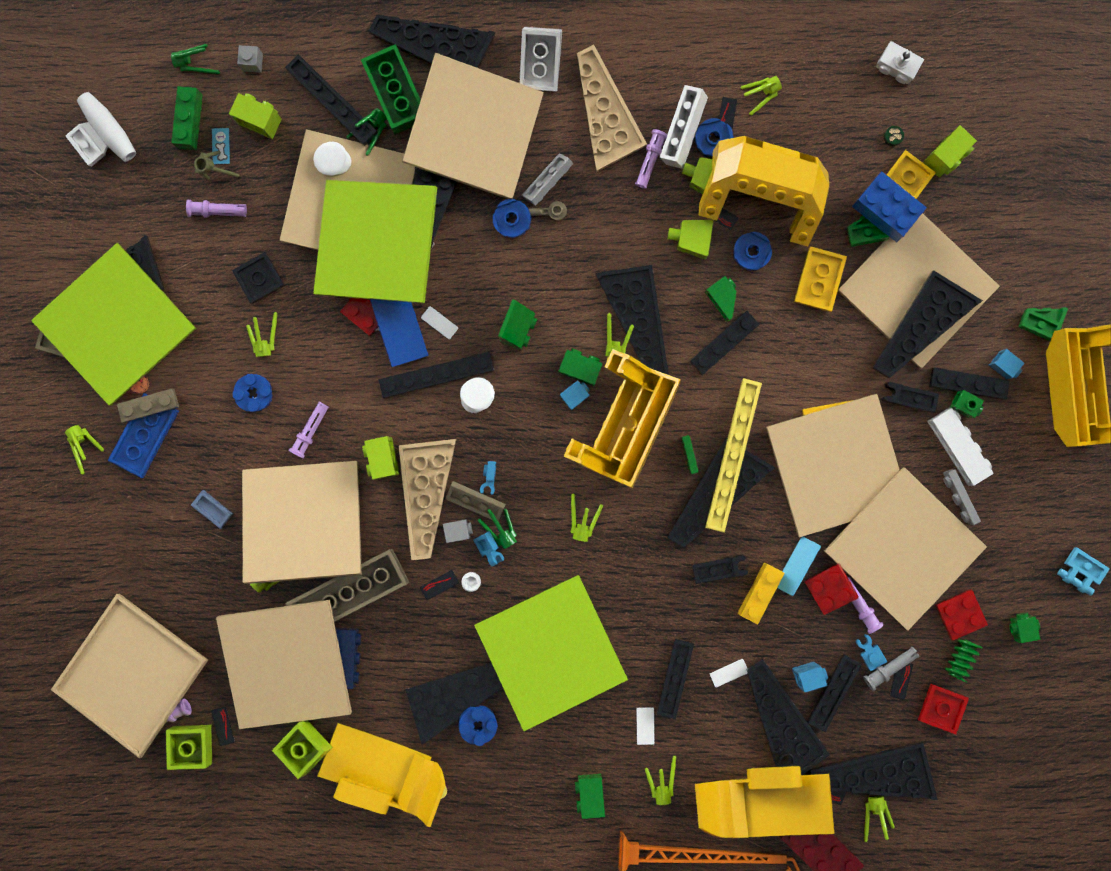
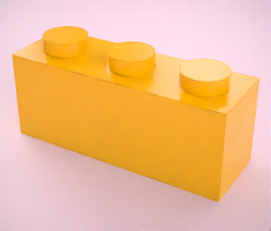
[737,563,785,625]

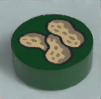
[884,126,904,146]

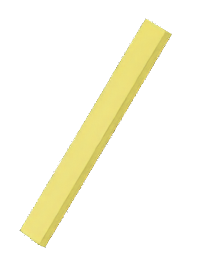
[705,378,762,533]

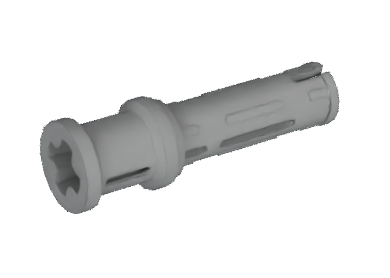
[863,647,920,691]

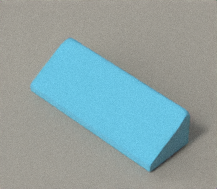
[777,536,821,596]

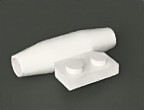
[66,92,136,167]

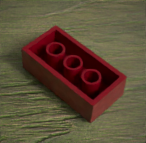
[780,834,864,871]

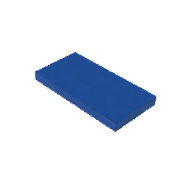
[370,299,429,367]
[108,393,179,478]

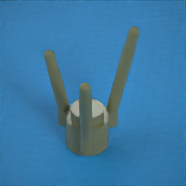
[194,151,240,180]

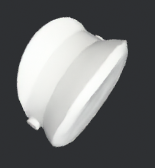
[313,142,351,176]
[460,378,495,413]

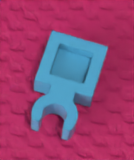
[856,634,887,671]

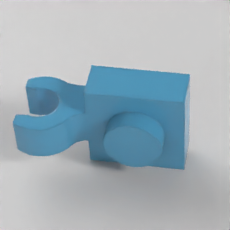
[480,461,497,494]
[473,531,504,567]

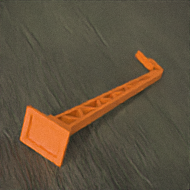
[618,831,800,871]

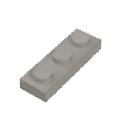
[522,153,573,206]
[943,469,981,525]

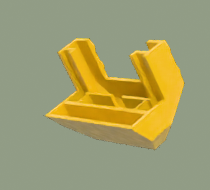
[699,136,829,247]
[1046,324,1111,447]
[564,349,680,488]

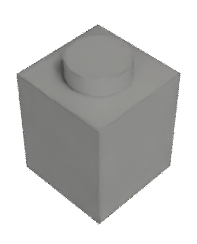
[237,45,263,73]
[443,519,473,543]

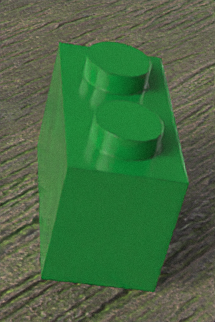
[558,348,603,386]
[575,774,605,819]

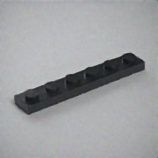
[285,54,378,146]
[378,352,494,398]

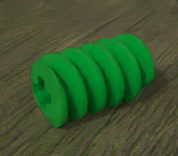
[945,639,983,683]

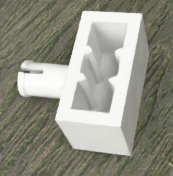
[875,41,924,85]

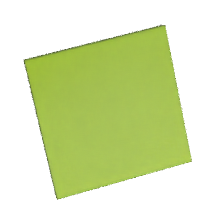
[313,180,437,303]
[31,243,197,406]
[474,575,628,731]

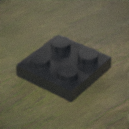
[232,252,285,304]

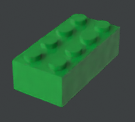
[361,44,421,135]

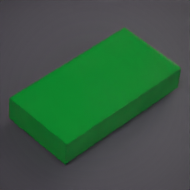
[680,435,699,474]

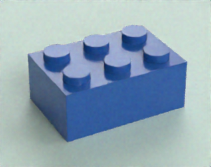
[852,171,927,243]

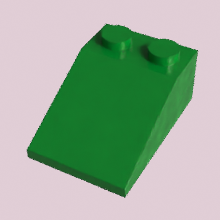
[498,299,537,351]

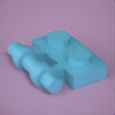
[1057,547,1110,596]

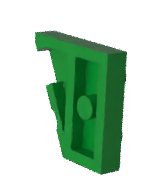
[846,216,889,247]
[1018,307,1068,341]

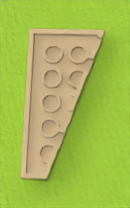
[577,45,647,172]
[399,439,456,560]

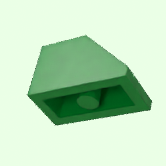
[705,276,737,322]

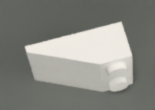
[520,27,562,91]

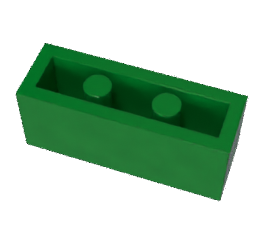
[171,86,203,151]

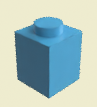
[989,349,1025,380]
[560,380,590,411]

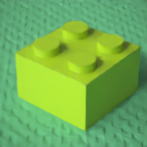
[229,93,282,140]
[923,125,977,178]
[362,436,400,480]
[272,720,333,779]
[166,725,212,770]

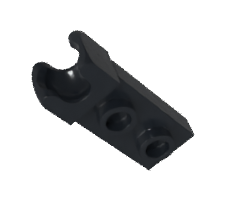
[881,382,939,413]
[692,555,748,584]

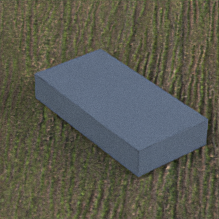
[191,490,234,529]

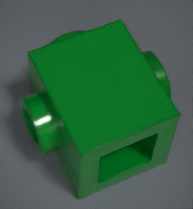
[949,390,984,419]
[1009,613,1040,643]

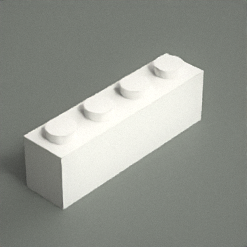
[660,85,708,169]
[927,408,994,486]

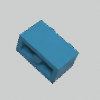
[792,662,828,692]

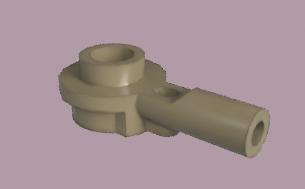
[529,201,567,221]

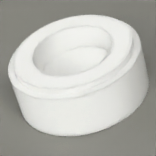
[461,572,481,592]

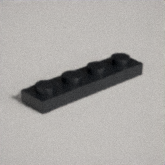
[690,311,760,375]
[929,367,1010,400]
[656,638,694,719]
[807,654,862,732]

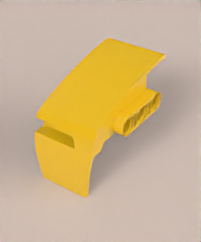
[317,723,445,827]
[695,766,834,838]

